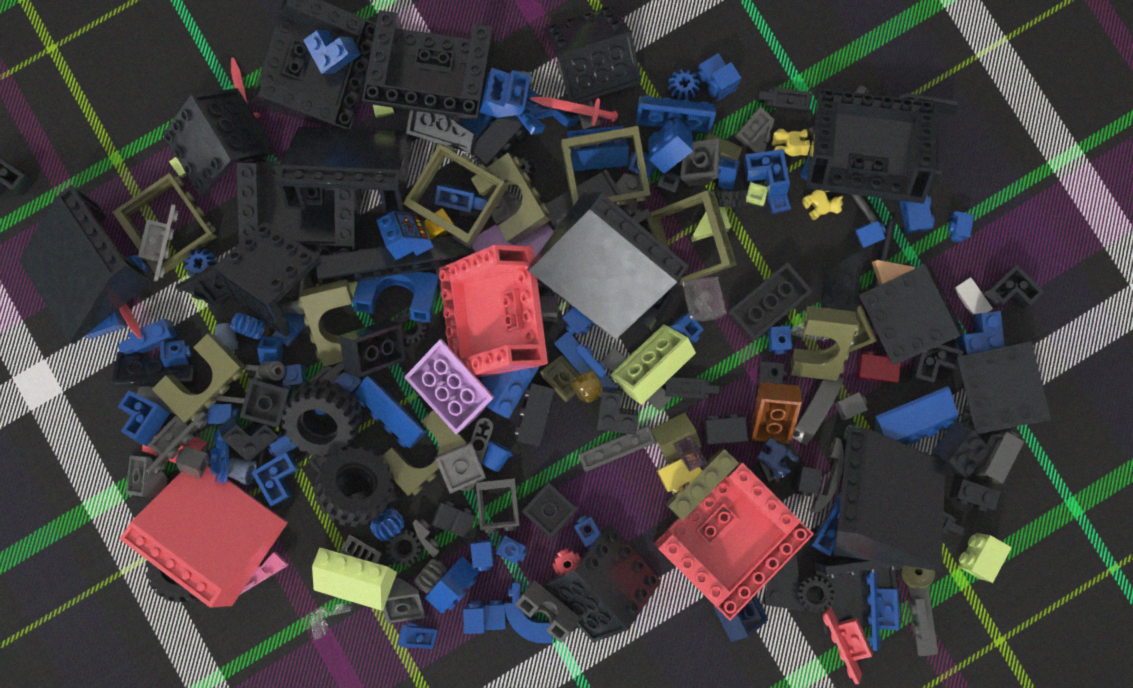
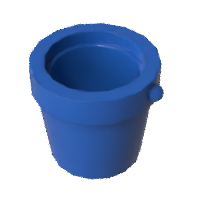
[482,441,513,472]

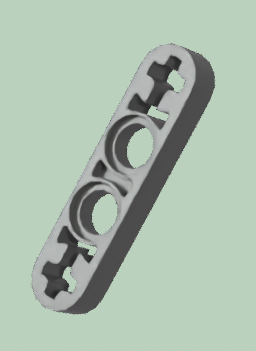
[462,418,494,491]

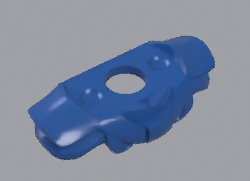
[210,430,230,484]

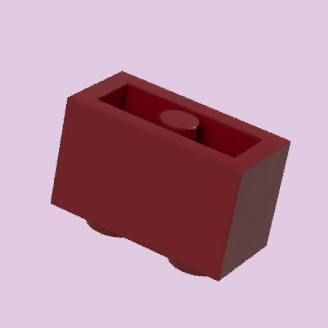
[855,351,901,383]

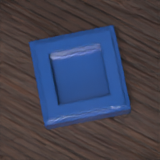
[767,194,791,215]

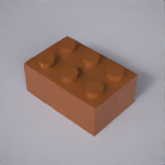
[750,382,802,444]

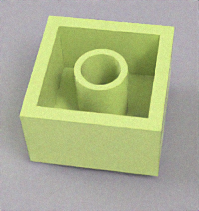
[958,533,1012,583]

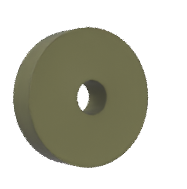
[901,565,935,589]

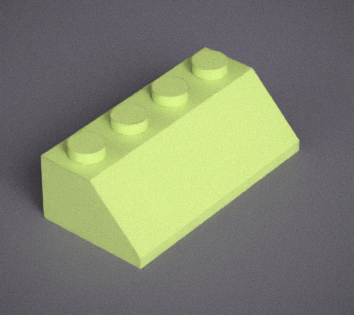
[610,324,696,405]
[312,548,397,611]

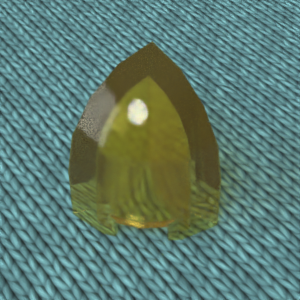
[570,370,602,403]

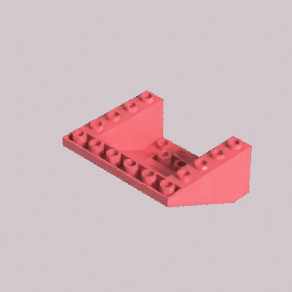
[439,245,548,378]
[653,462,814,620]
[119,465,288,608]

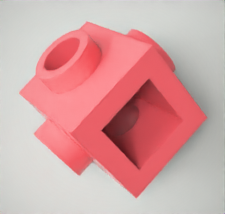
[553,549,580,575]

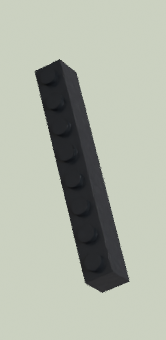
[316,236,473,286]

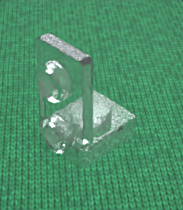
[310,603,352,640]

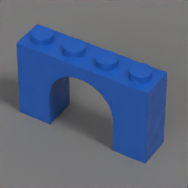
[352,271,439,323]

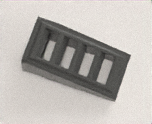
[340,534,384,564]

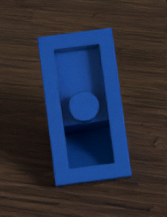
[272,313,306,347]
[398,622,438,649]

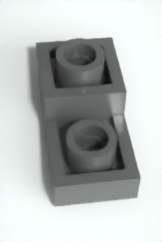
[413,518,441,557]

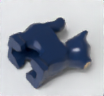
[756,437,799,479]

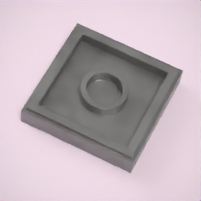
[435,442,486,493]

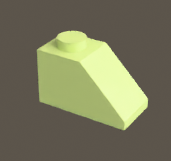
[691,207,731,242]

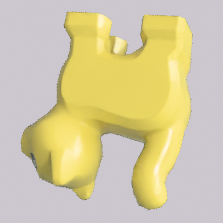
[771,129,810,156]
[802,190,843,220]

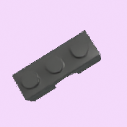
[515,580,581,643]

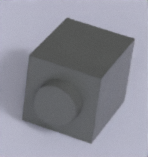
[834,392,868,420]
[176,446,210,479]

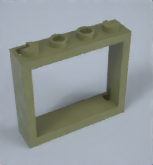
[561,126,650,207]
[403,144,508,246]
[113,173,218,274]
[647,190,737,285]

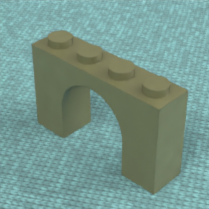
[471,153,551,245]
[298,279,353,366]
[790,306,859,381]
[152,334,246,423]
[382,410,468,496]
[665,449,739,520]

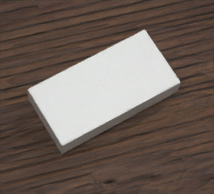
[953,277,993,316]

